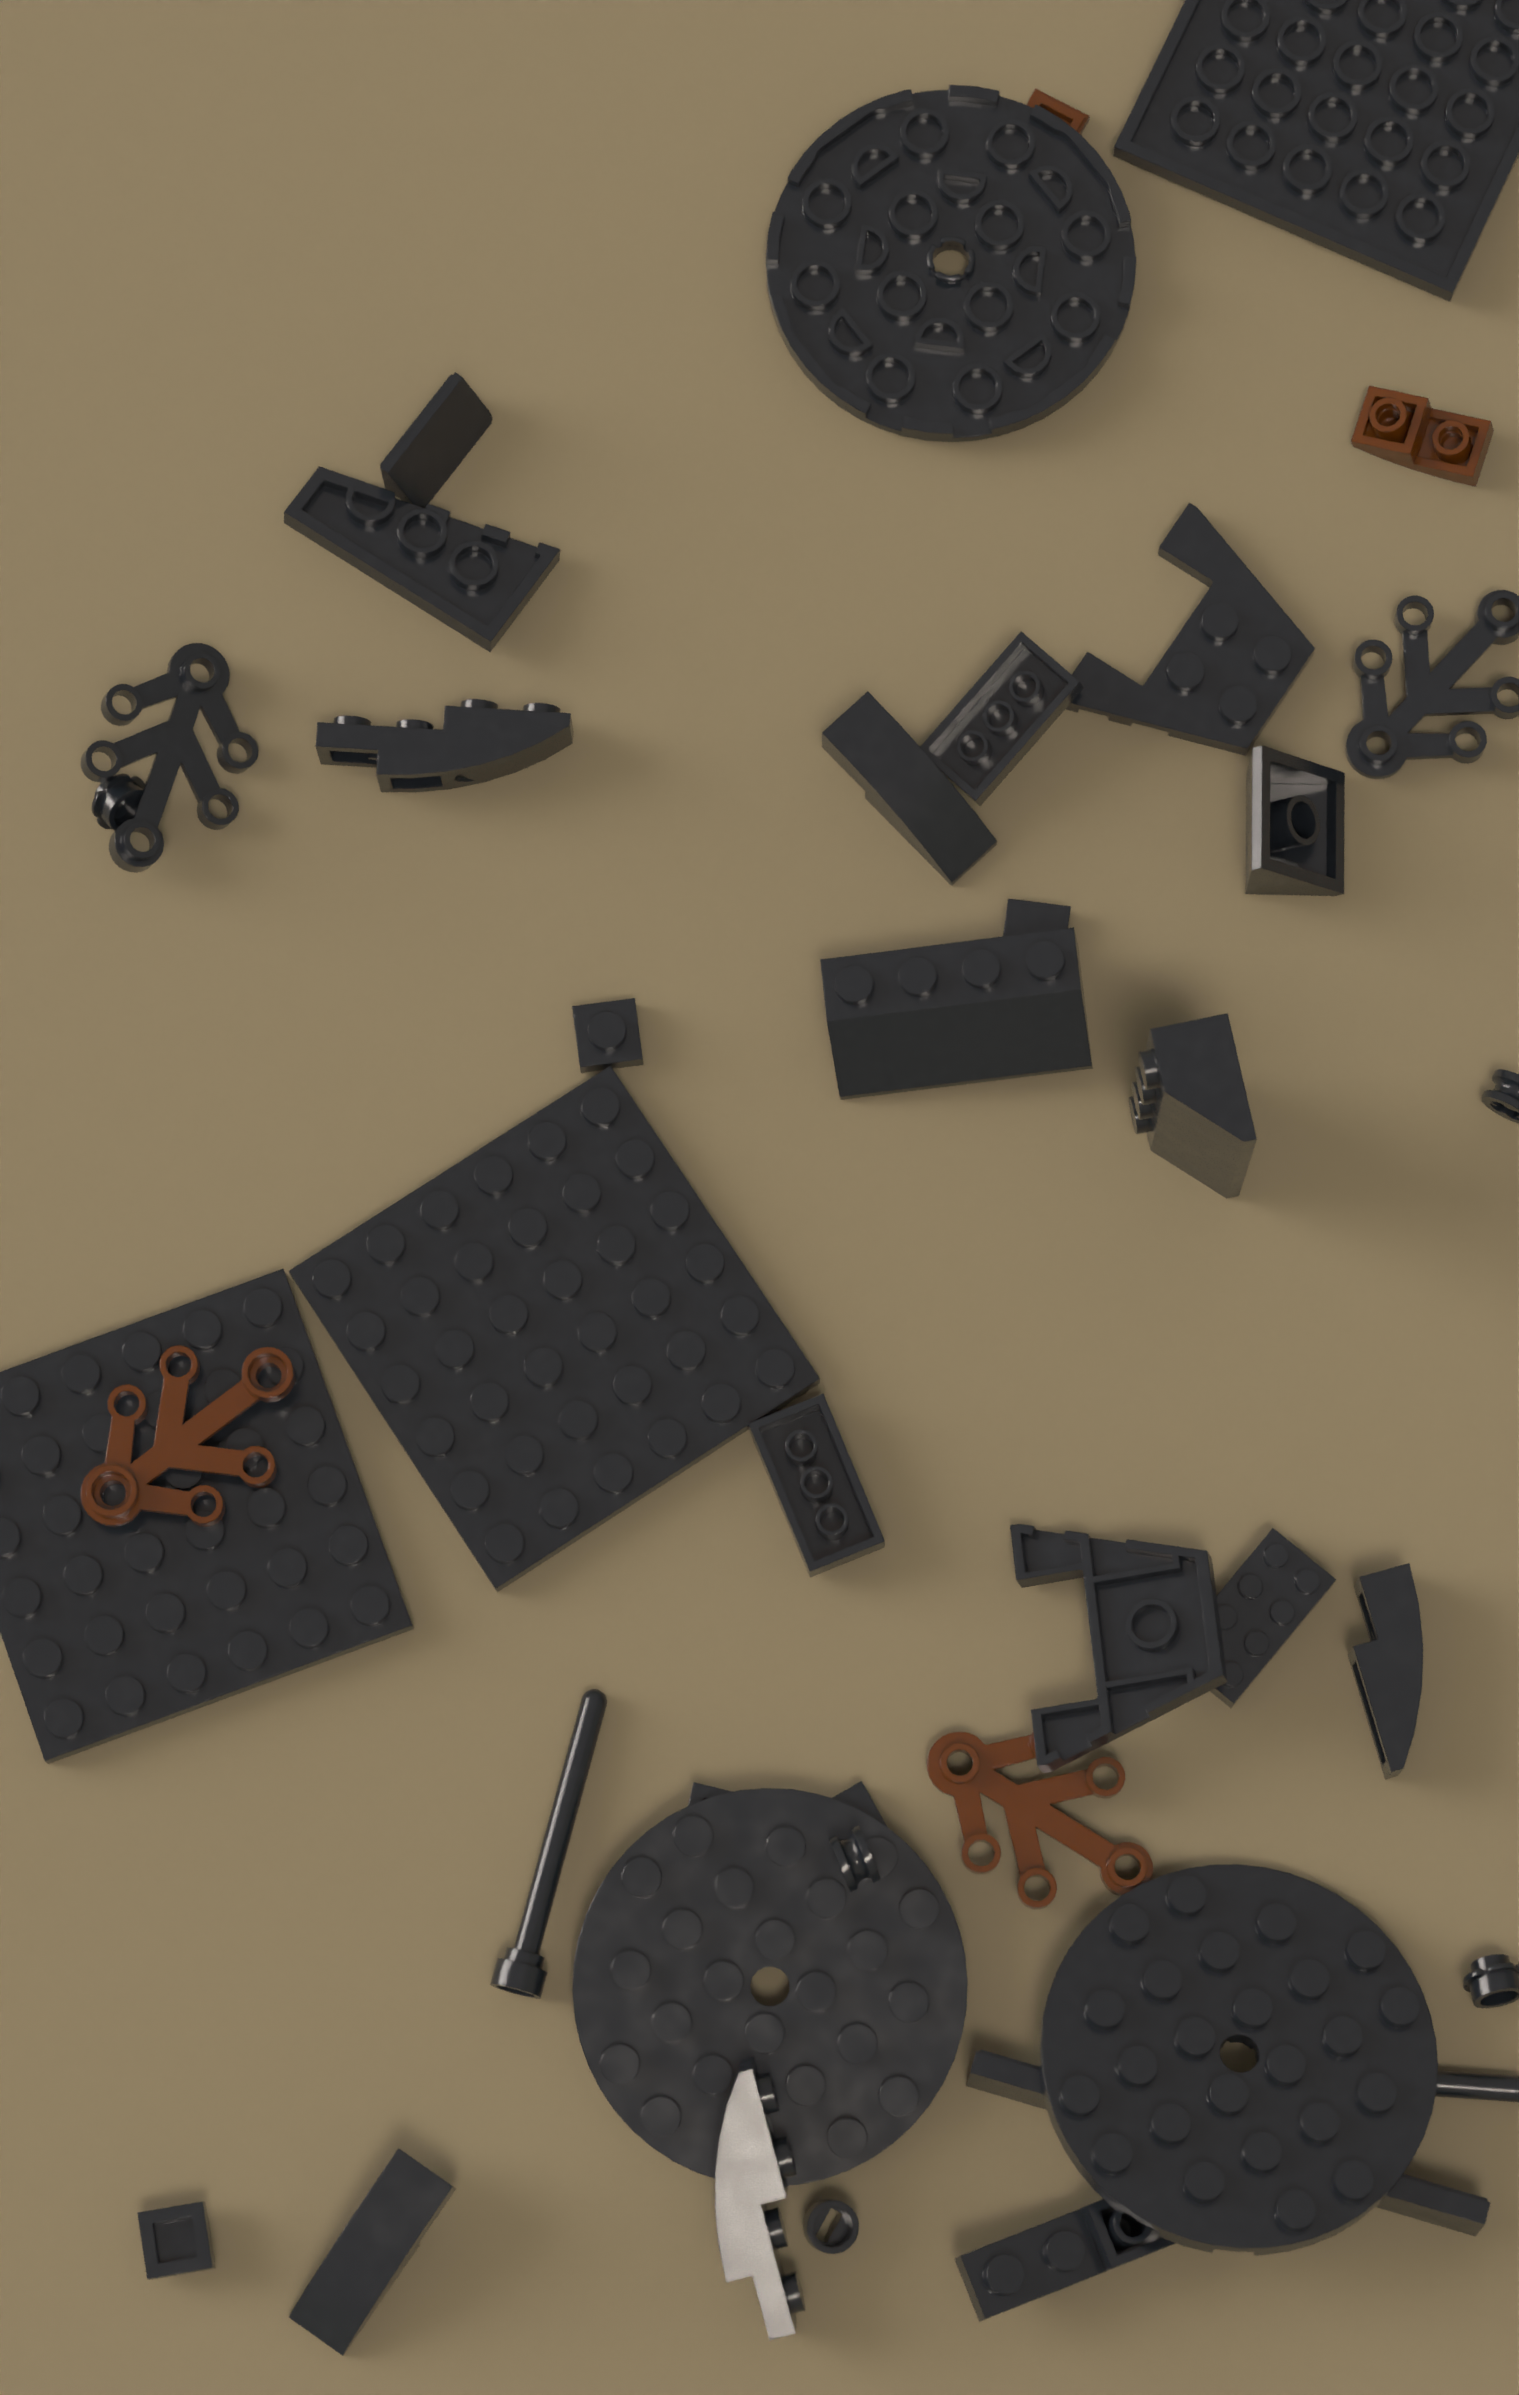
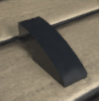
[822,691,997,886]
[1348,1563,1423,1780]
[289,2148,456,2356]

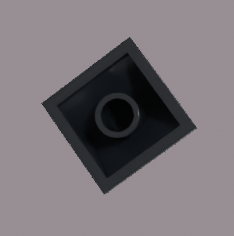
[1245,745,1345,896]

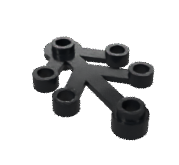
[1346,590,1519,779]
[80,643,259,873]

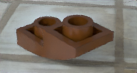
[1351,386,1494,487]

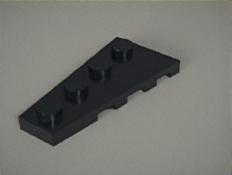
[284,466,561,652]

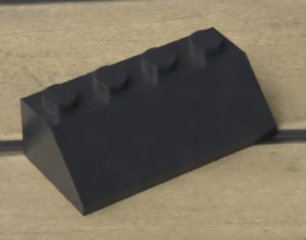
[820,927,1093,1100]
[1129,1013,1257,1199]

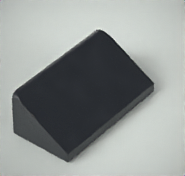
[380,372,493,508]

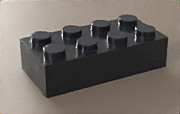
[920,631,1084,806]
[749,1394,885,1578]
[1210,1528,1336,1708]

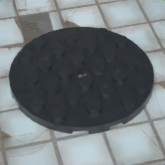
[766,85,1136,442]
[572,1788,968,2186]
[1039,1864,1438,2255]

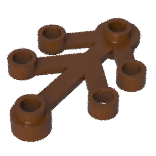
[81,1345,295,1527]
[927,1732,1153,1910]

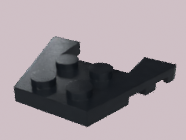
[1066,503,1315,756]
[1010,1524,1228,1773]

